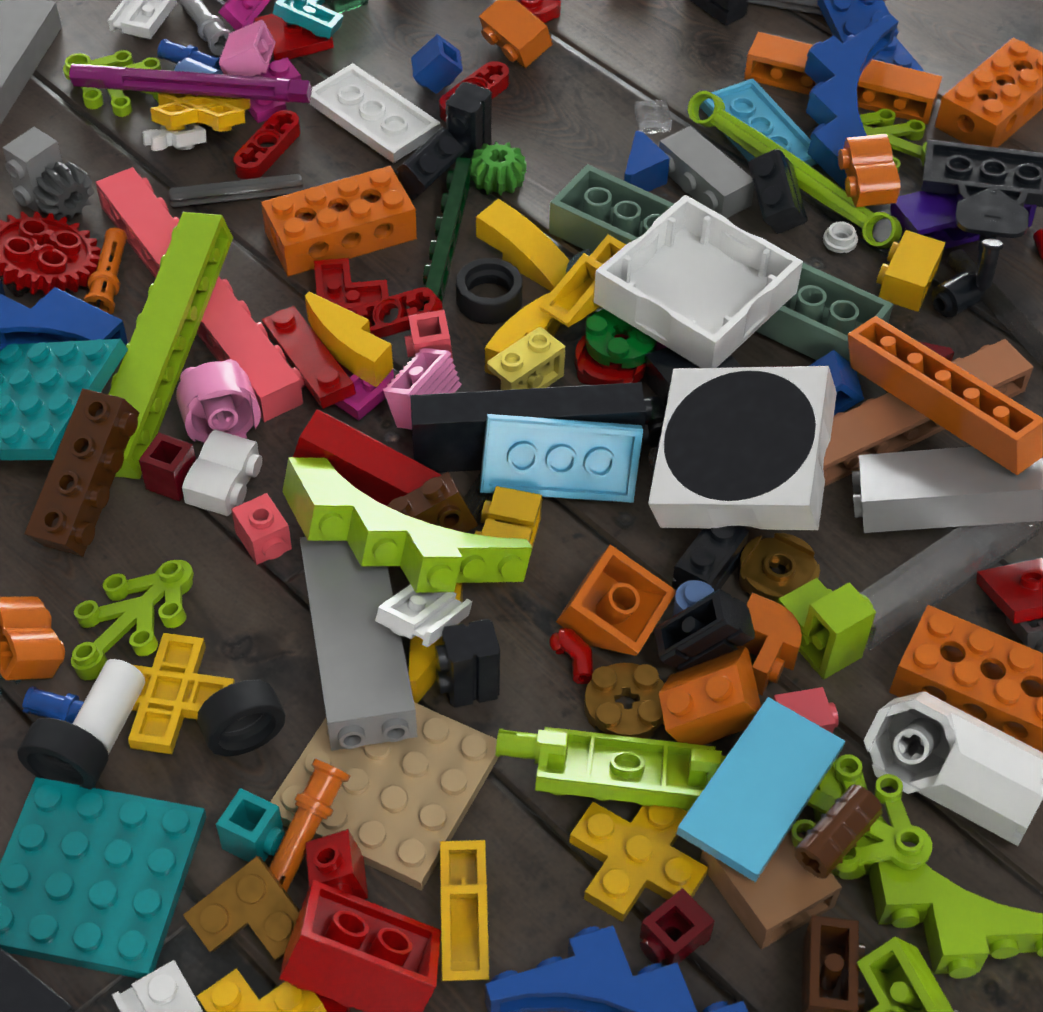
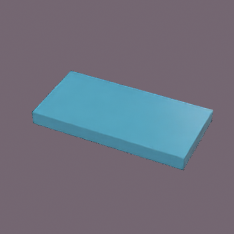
[700,78,818,166]
[479,414,643,503]
[676,697,845,882]

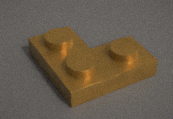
[183,856,300,960]

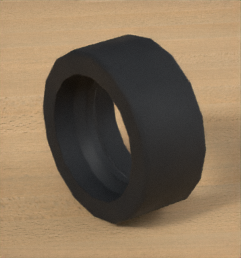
[456,258,523,324]
[197,680,285,757]
[17,718,109,789]

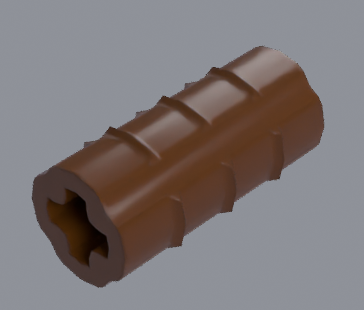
[794,784,883,879]

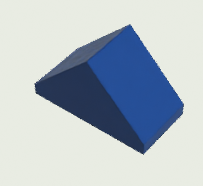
[624,130,670,192]

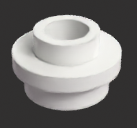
[823,222,858,253]

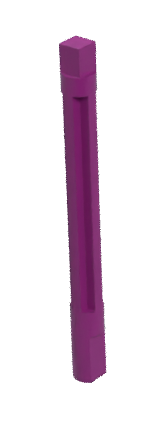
[69,64,312,103]

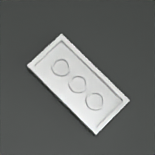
[308,63,441,163]

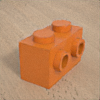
[479,0,553,69]

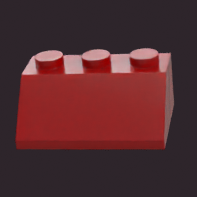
[279,880,441,1012]

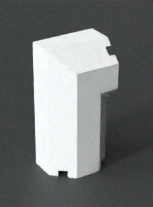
[864,691,1043,846]

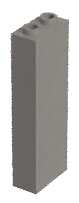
[0,0,62,125]
[852,446,1043,533]
[300,537,418,751]

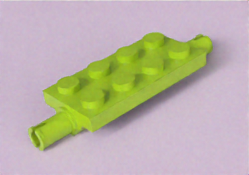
[496,727,727,811]

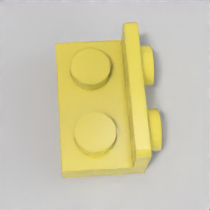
[487,327,565,390]

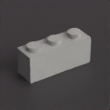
[659,126,754,218]

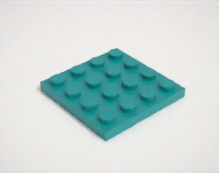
[0,339,128,460]
[0,777,207,979]

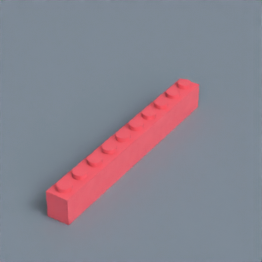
[96,167,305,422]

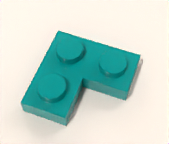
[273,0,344,39]

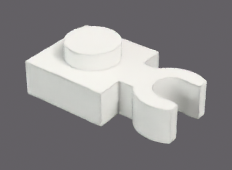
[142,123,206,151]

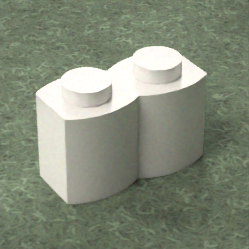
[182,429,262,516]

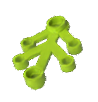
[63,50,161,117]
[860,108,927,173]
[71,560,194,680]
[791,754,932,873]

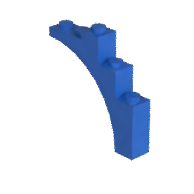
[804,14,899,190]
[0,287,128,351]
[485,925,748,1012]

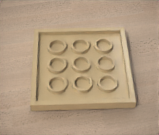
[270,702,499,891]

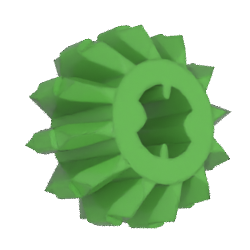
[471,141,527,196]

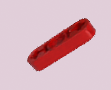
[439,61,509,122]
[234,110,301,179]
[349,287,442,338]

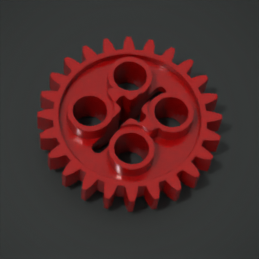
[0,211,101,295]

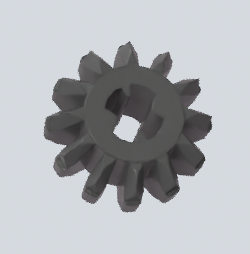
[32,161,95,221]

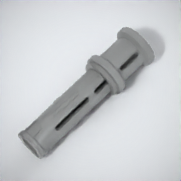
[178,0,231,56]

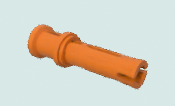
[83,227,127,315]
[269,759,350,892]

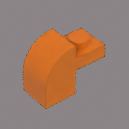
[737,593,802,696]

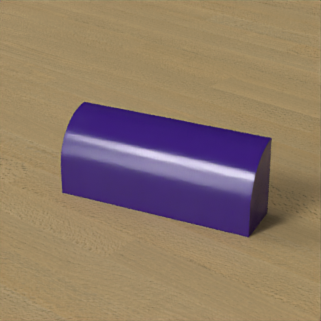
[890,191,1037,249]

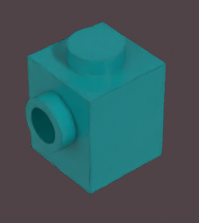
[216,788,285,862]

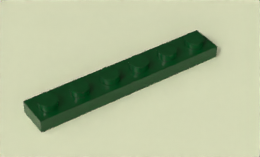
[418,157,471,310]

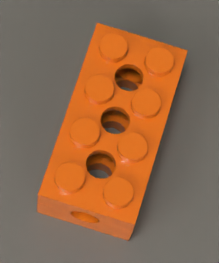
[934,38,1043,148]
[261,166,417,277]
[889,605,1043,752]

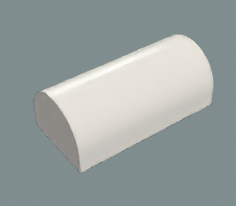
[73,659,145,755]

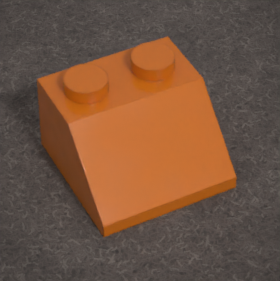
[556,544,676,656]
[659,647,761,745]

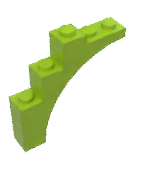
[282,457,533,593]
[813,759,1043,979]

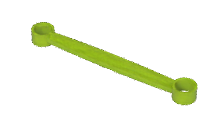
[688,91,902,249]

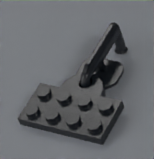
[921,139,1043,292]

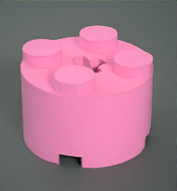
[176,359,261,443]

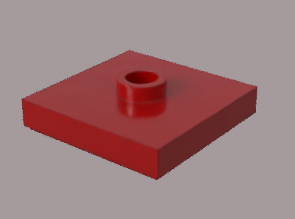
[254,13,334,61]
[976,558,1043,624]

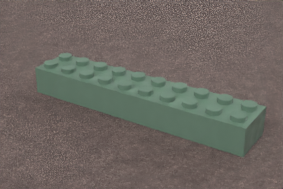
[549,164,893,362]

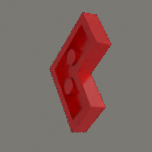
[314,258,391,315]

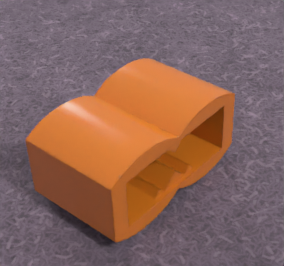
[838,134,901,207]
[0,596,65,680]

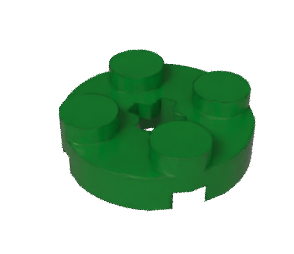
[585,309,657,369]

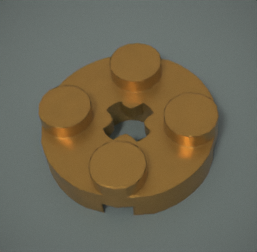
[738,533,820,602]
[584,663,664,739]

